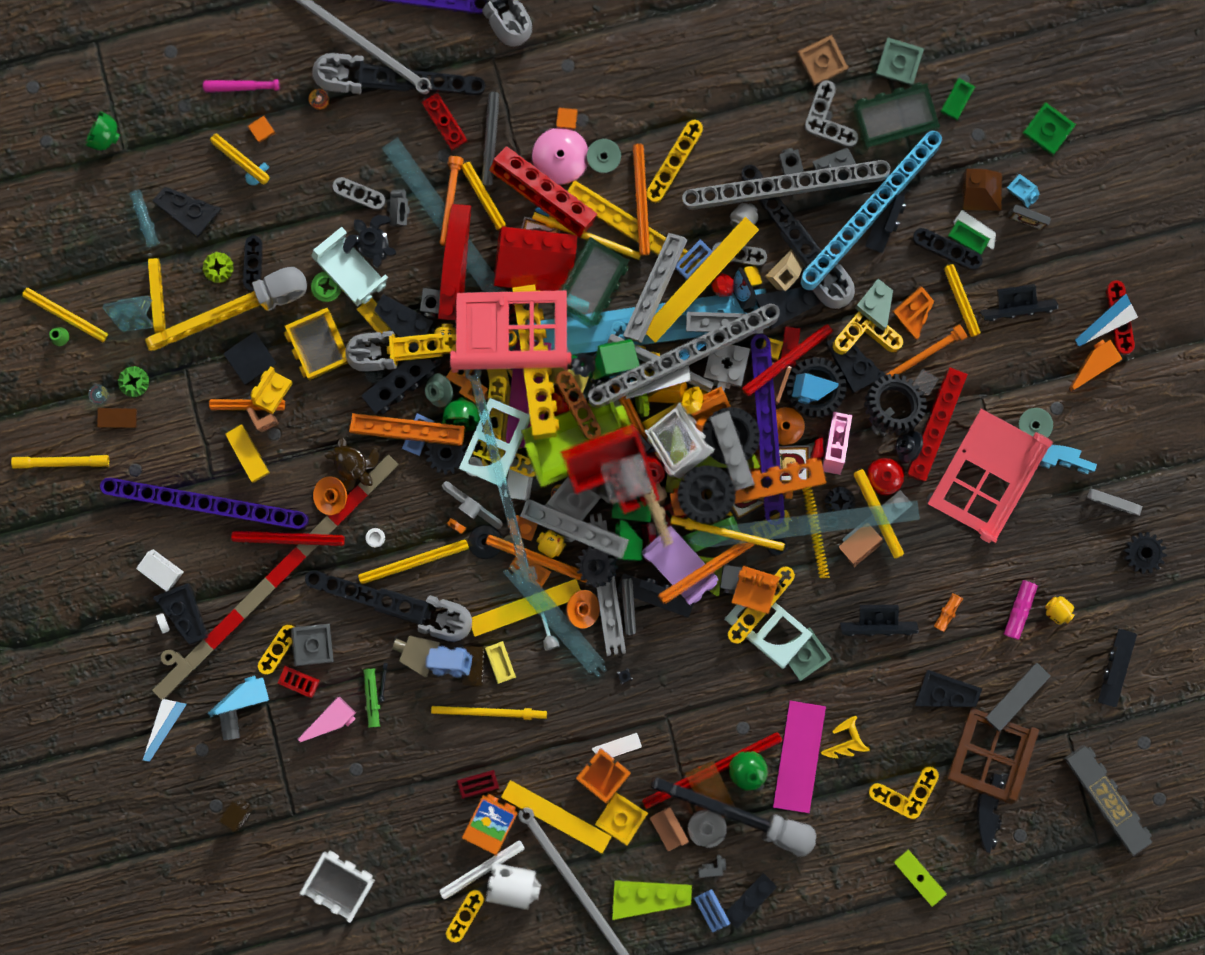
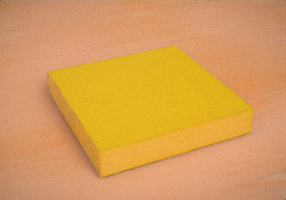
[595,792,648,845]

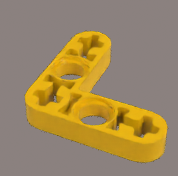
[833,312,903,354]
[869,767,939,819]

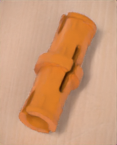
[934,593,963,632]

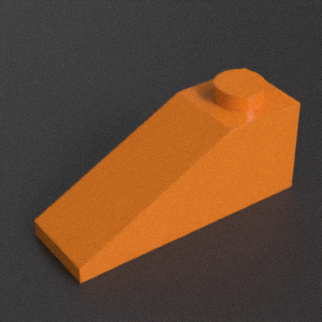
[1069,340,1122,391]

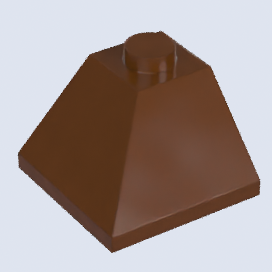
[963,169,1002,211]

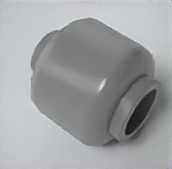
[730,203,758,228]

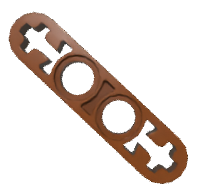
[555,371,601,439]

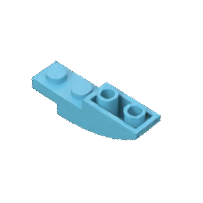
[1039,445,1097,474]

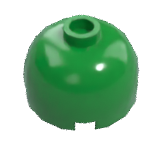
[85,111,120,150]
[442,397,480,432]
[729,751,768,791]

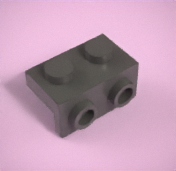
[813,147,858,183]

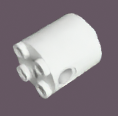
[486,863,541,910]

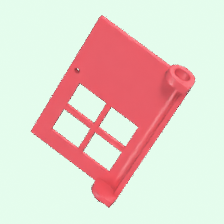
[450,291,572,373]
[928,409,1053,543]

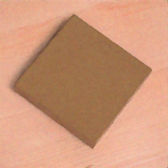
[797,35,849,86]

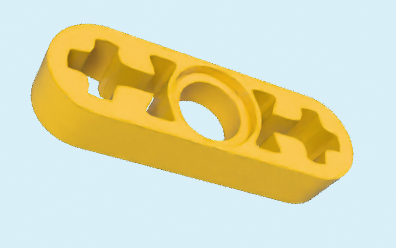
[258,625,294,674]
[446,890,484,942]

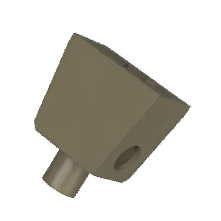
[392,636,441,677]

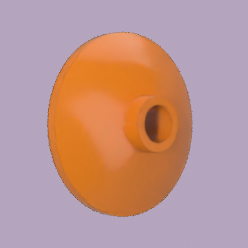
[776,407,805,445]
[313,477,347,515]
[567,590,600,628]

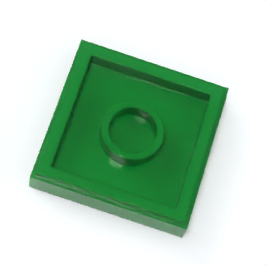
[1022,102,1076,156]

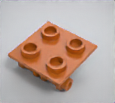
[731,566,780,614]

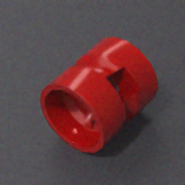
[645,452,665,485]

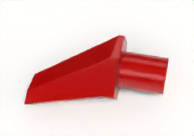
[810,437,824,465]

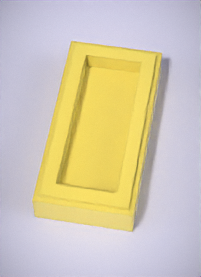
[485,641,516,684]

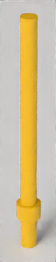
[532,212,641,260]
[670,516,785,551]
[431,706,547,720]

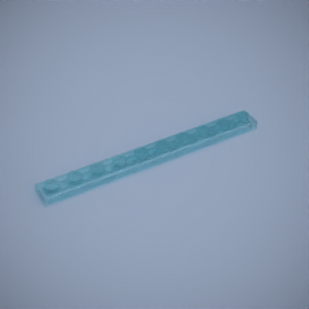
[382,137,507,292]

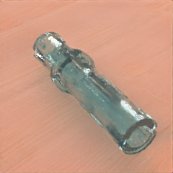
[129,190,159,247]

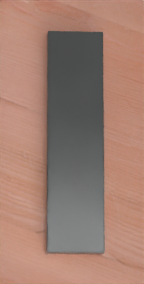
[985,663,1051,732]

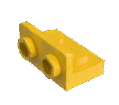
[251,367,292,414]

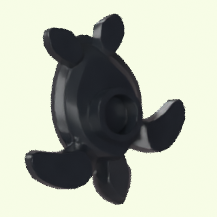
[343,215,396,268]

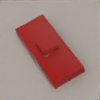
[781,327,800,367]

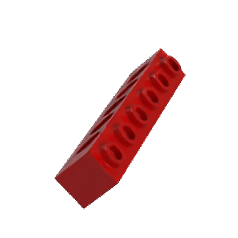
[489,146,597,238]
[905,367,968,482]

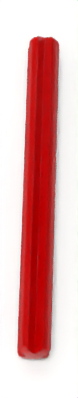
[742,324,833,396]
[231,531,345,546]

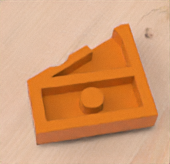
[892,287,934,340]

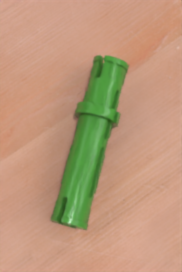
[363,669,380,728]

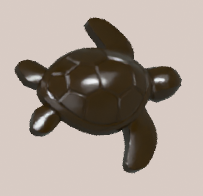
[324,438,379,492]

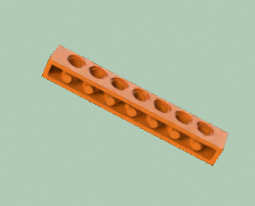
[670,458,827,517]

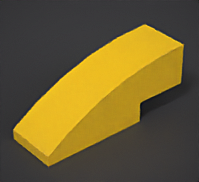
[226,424,270,483]

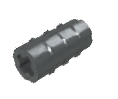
[218,702,240,740]

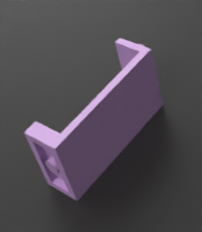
[642,526,719,605]

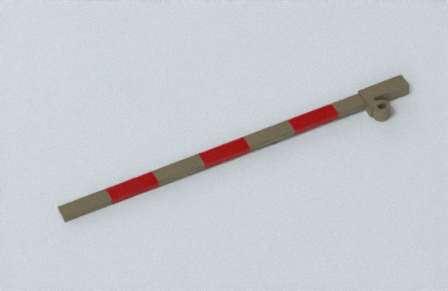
[152,454,399,700]

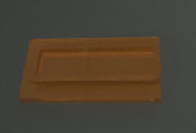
[685,760,735,818]

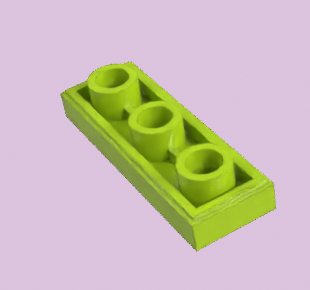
[894,850,947,907]

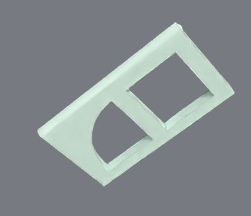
[459,398,531,487]
[724,602,813,669]

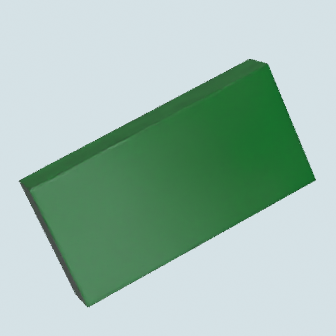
[940,78,975,121]
[948,220,990,255]

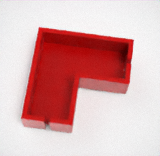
[560,424,660,514]

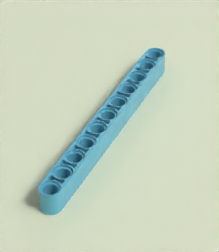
[801,131,942,290]

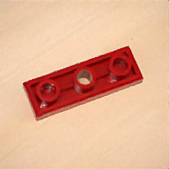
[421,92,468,151]

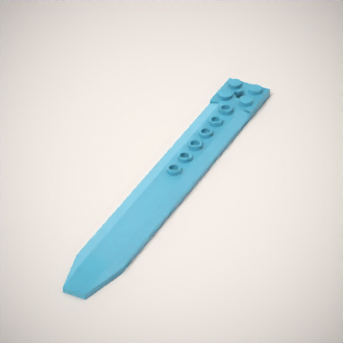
[509,289,766,355]

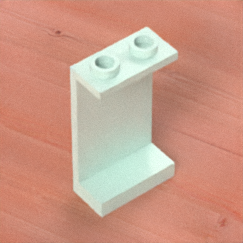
[311,227,388,306]

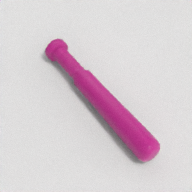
[203,79,279,92]

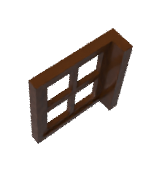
[947,707,1039,805]

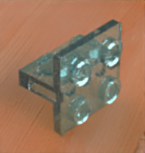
[102,295,153,332]

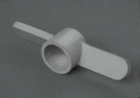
[442,481,503,529]

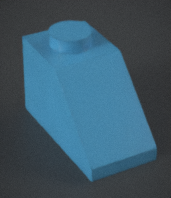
[792,373,839,404]

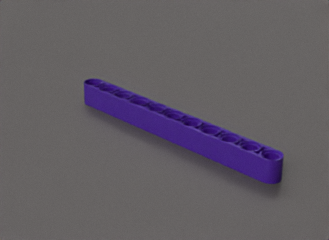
[100,478,309,529]

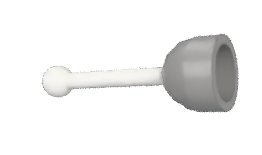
[540,611,560,651]

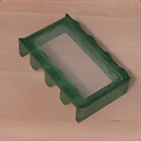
[852,82,940,151]
[550,237,629,328]

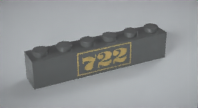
[1064,745,1153,856]

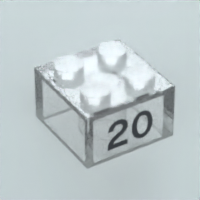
[602,454,651,503]

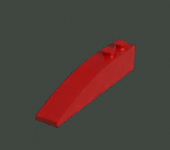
[438,204,471,320]

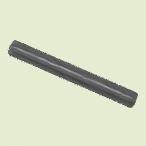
[482,92,499,186]

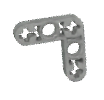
[805,80,858,147]

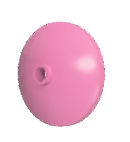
[532,128,588,185]

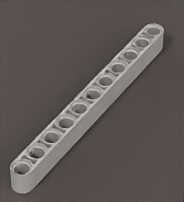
[682,160,890,210]
[589,304,780,408]

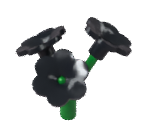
[571,353,610,395]

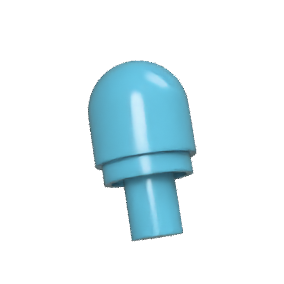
[245,162,270,185]

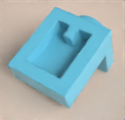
[1007,174,1040,208]

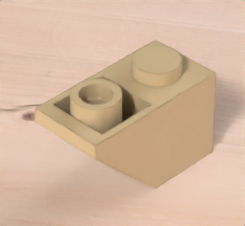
[765,250,803,291]

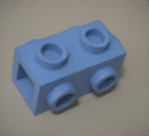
[426,646,472,677]

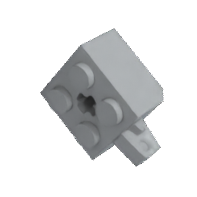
[704,340,750,391]

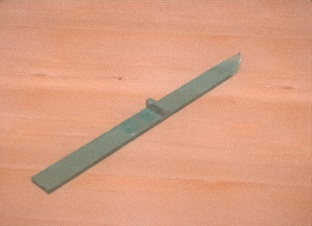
[689,500,920,547]

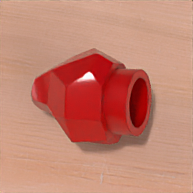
[711,273,734,297]

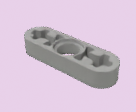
[333,177,386,210]
[712,242,767,266]
[1087,489,1143,516]

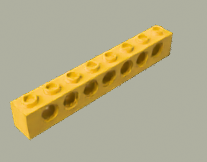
[512,285,560,440]

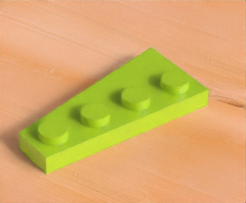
[612,880,692,920]

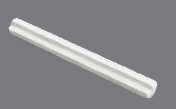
[439,841,524,899]

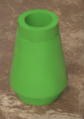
[49,327,69,346]

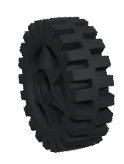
[703,407,760,465]
[678,466,736,523]

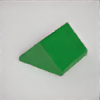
[593,339,639,380]

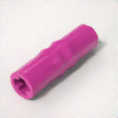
[1004,580,1038,640]

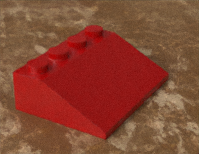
[494,227,578,295]

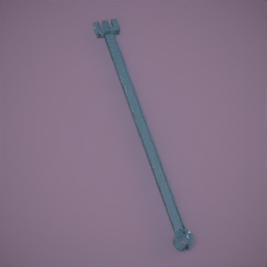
[465,369,538,584]

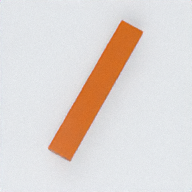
[349,413,465,446]

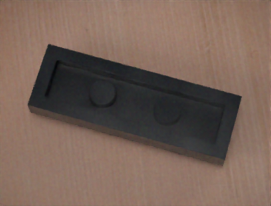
[725,873,777,929]

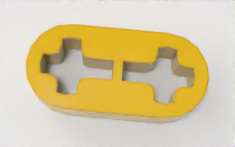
[682,386,703,414]

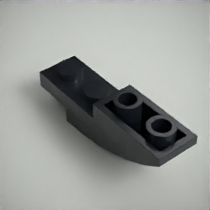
[977,773,1004,853]

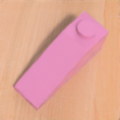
[823,412,852,475]
[298,697,356,742]

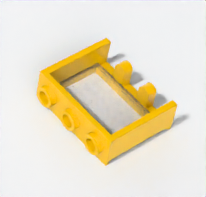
[284,308,348,380]

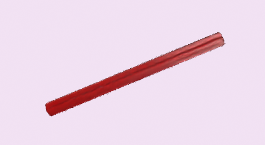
[642,732,782,809]

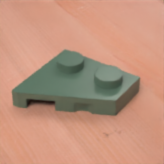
[855,279,893,331]

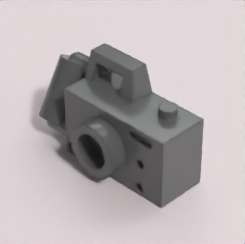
[387,190,410,227]

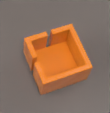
[576,748,631,803]

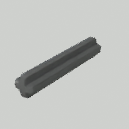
[622,578,636,635]

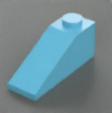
[208,676,269,716]

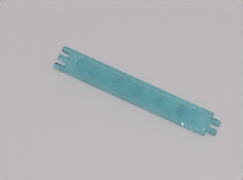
[503,560,607,677]

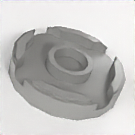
[688,809,726,848]

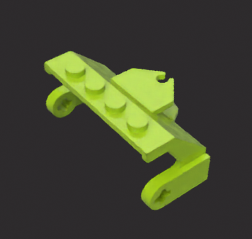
[521,397,630,487]

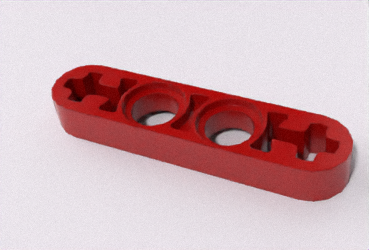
[1106,280,1135,355]

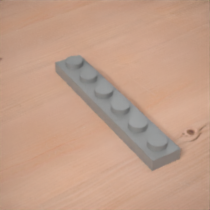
[623,233,687,343]
[520,499,629,558]

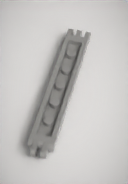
[589,513,626,656]

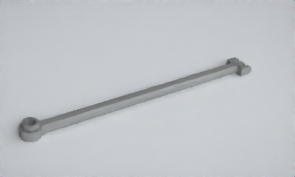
[295,0,432,94]
[519,807,629,955]

